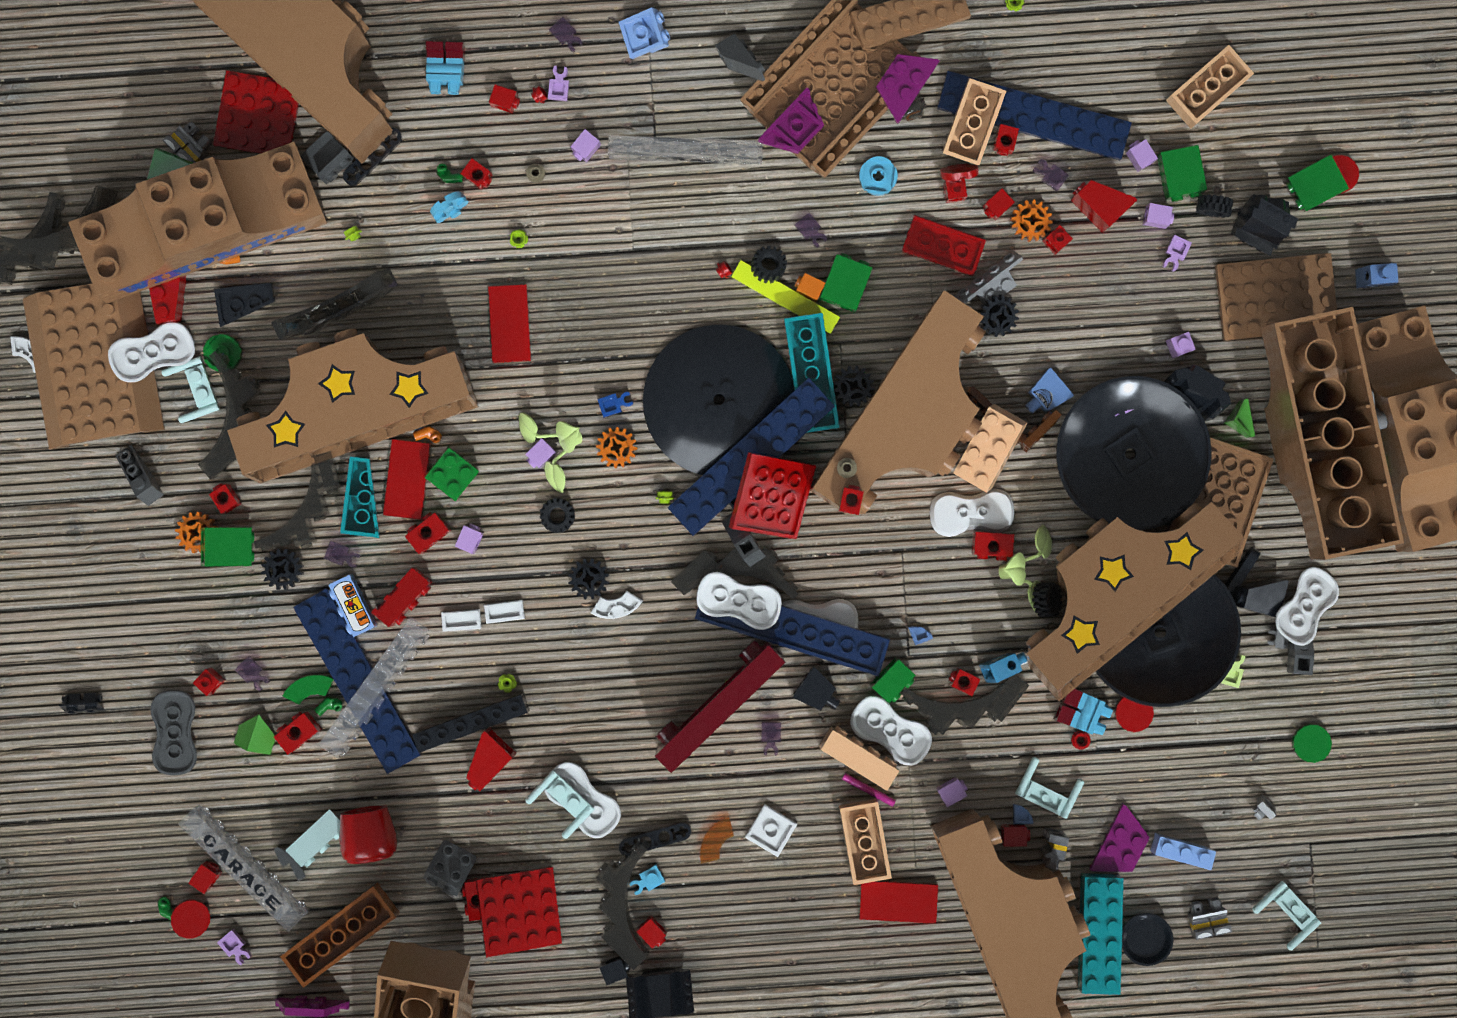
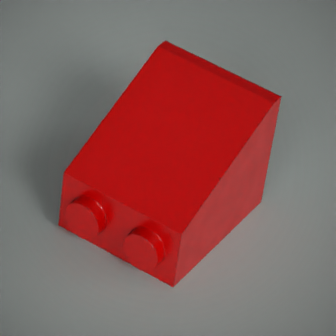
[1071,180,1137,233]
[466,727,517,791]

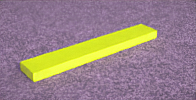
[731,260,840,334]

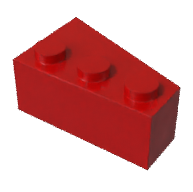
[149,275,187,325]
[371,567,432,627]

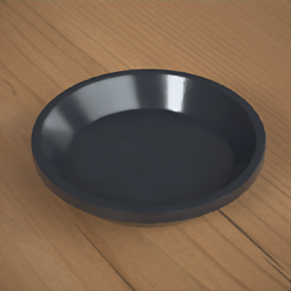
[1122,913,1174,966]

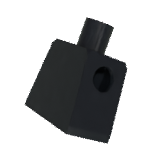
[792,666,841,711]

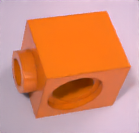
[795,273,825,302]

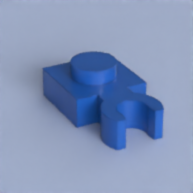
[597,392,633,418]

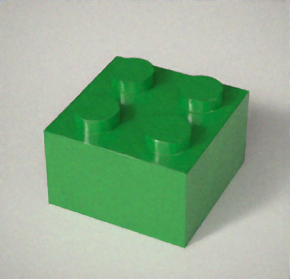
[424,446,479,501]
[869,657,916,703]

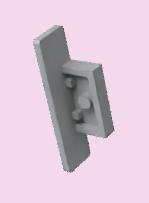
[954,252,1023,305]

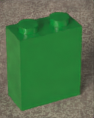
[1157,145,1207,202]
[1286,155,1349,212]
[819,253,872,313]
[201,528,255,567]

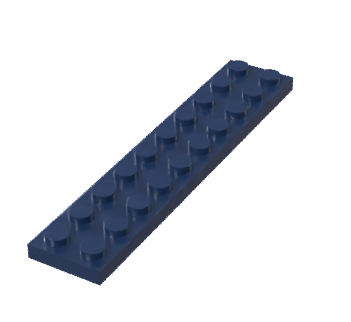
[937,71,1132,160]
[668,378,835,536]
[293,588,422,774]
[695,605,890,677]

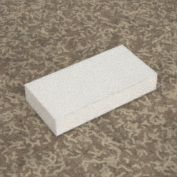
[484,600,525,624]
[441,609,482,631]

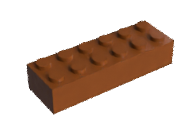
[280,882,400,988]

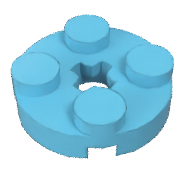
[859,156,898,196]
[430,191,468,223]

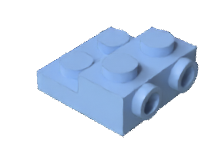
[619,7,670,59]

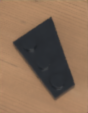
[214,282,276,327]

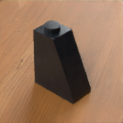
[1233,578,1289,617]

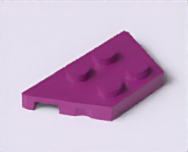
[876,54,940,124]
[758,88,824,154]
[1089,803,1150,872]
[275,996,350,1017]

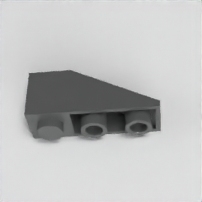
[715,33,765,81]
[116,445,164,506]
[722,515,766,567]
[1287,640,1314,675]

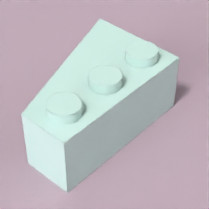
[285,809,340,869]

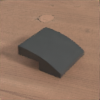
[274,847,306,882]

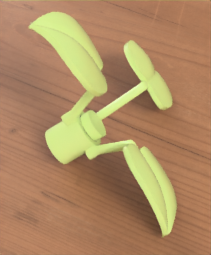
[519,412,582,493]
[999,524,1052,614]

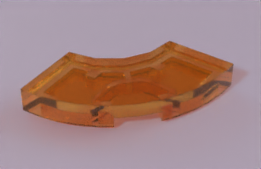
[700,817,734,864]

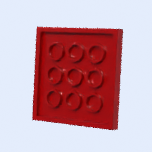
[213,70,299,154]
[729,452,816,539]
[476,866,562,958]

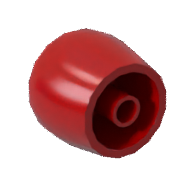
[339,805,397,864]

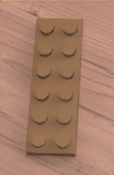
[850,0,971,50]

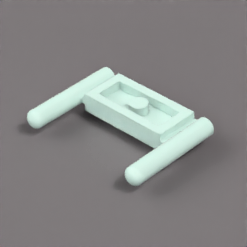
[161,356,220,423]
[1015,757,1084,819]
[525,770,595,839]
[1252,881,1321,951]

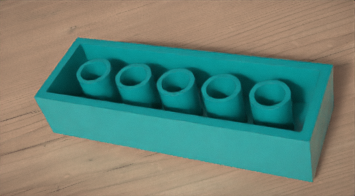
[784,313,840,433]
[1078,873,1124,995]

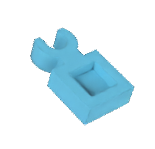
[629,864,666,895]

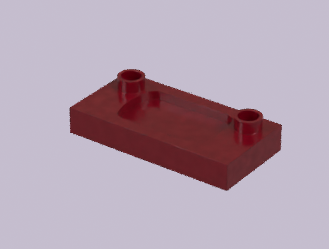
[655,640,786,773]

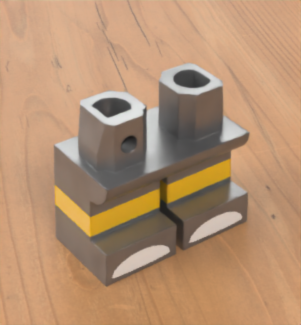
[163,121,212,163]
[1040,827,1069,870]
[1188,897,1232,940]

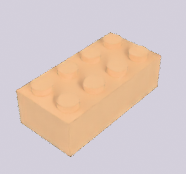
[1166,45,1254,129]
[942,77,1006,165]
[953,404,1028,493]
[819,726,899,791]
[839,799,892,885]

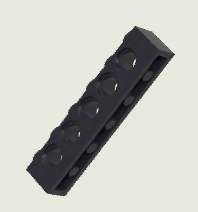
[412,693,530,753]

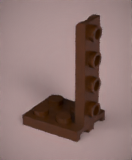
[966,386,1062,453]

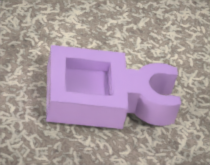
[548,66,569,101]
[1162,235,1192,272]
[217,929,252,965]

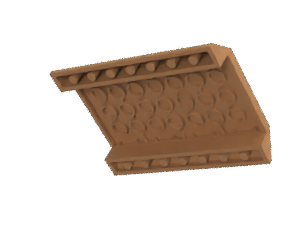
[740,0,921,178]
[23,283,165,450]

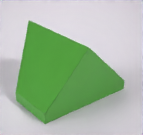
[1224,399,1255,438]
[234,714,275,755]

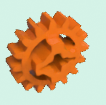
[1010,199,1053,242]
[596,427,638,469]
[175,512,218,553]

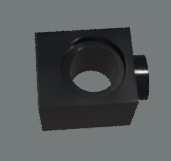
[599,955,631,986]

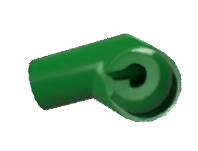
[436,164,463,183]
[314,697,343,716]
[157,896,173,920]

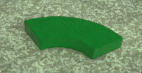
[282,675,334,705]

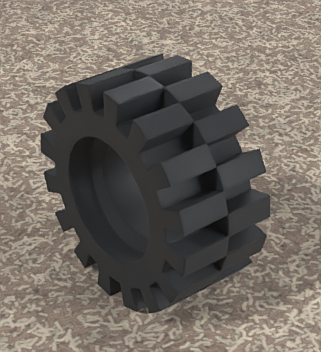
[1196,194,1233,218]
[751,246,787,283]
[540,498,575,533]
[1032,582,1062,617]

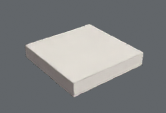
[745,804,797,857]

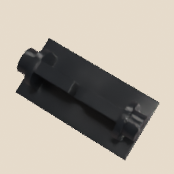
[59,692,104,714]

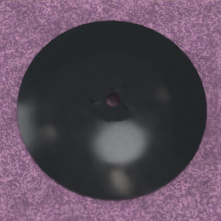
[643,324,794,475]
[1056,376,1212,530]
[1096,574,1241,708]

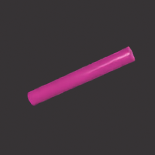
[842,773,896,807]

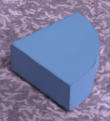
[908,626,933,645]
[1013,804,1033,824]

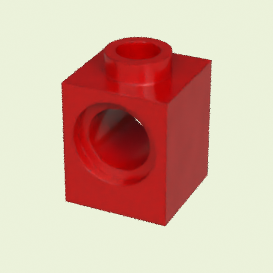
[489,84,520,114]
[993,124,1019,156]
[460,158,492,190]
[943,178,967,203]
[983,188,1015,221]
[1042,225,1073,255]
[209,483,242,514]
[838,485,864,515]
[193,667,226,696]
[949,668,981,696]
[1001,824,1030,847]
[188,861,222,894]
[636,915,667,948]

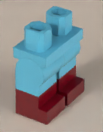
[426,41,465,95]
[1054,689,1113,735]

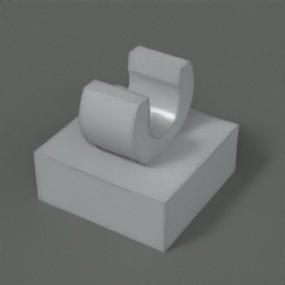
[1267,629,1289,649]
[1253,794,1276,820]

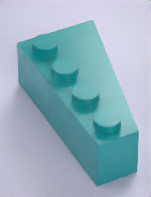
[340,457,380,538]

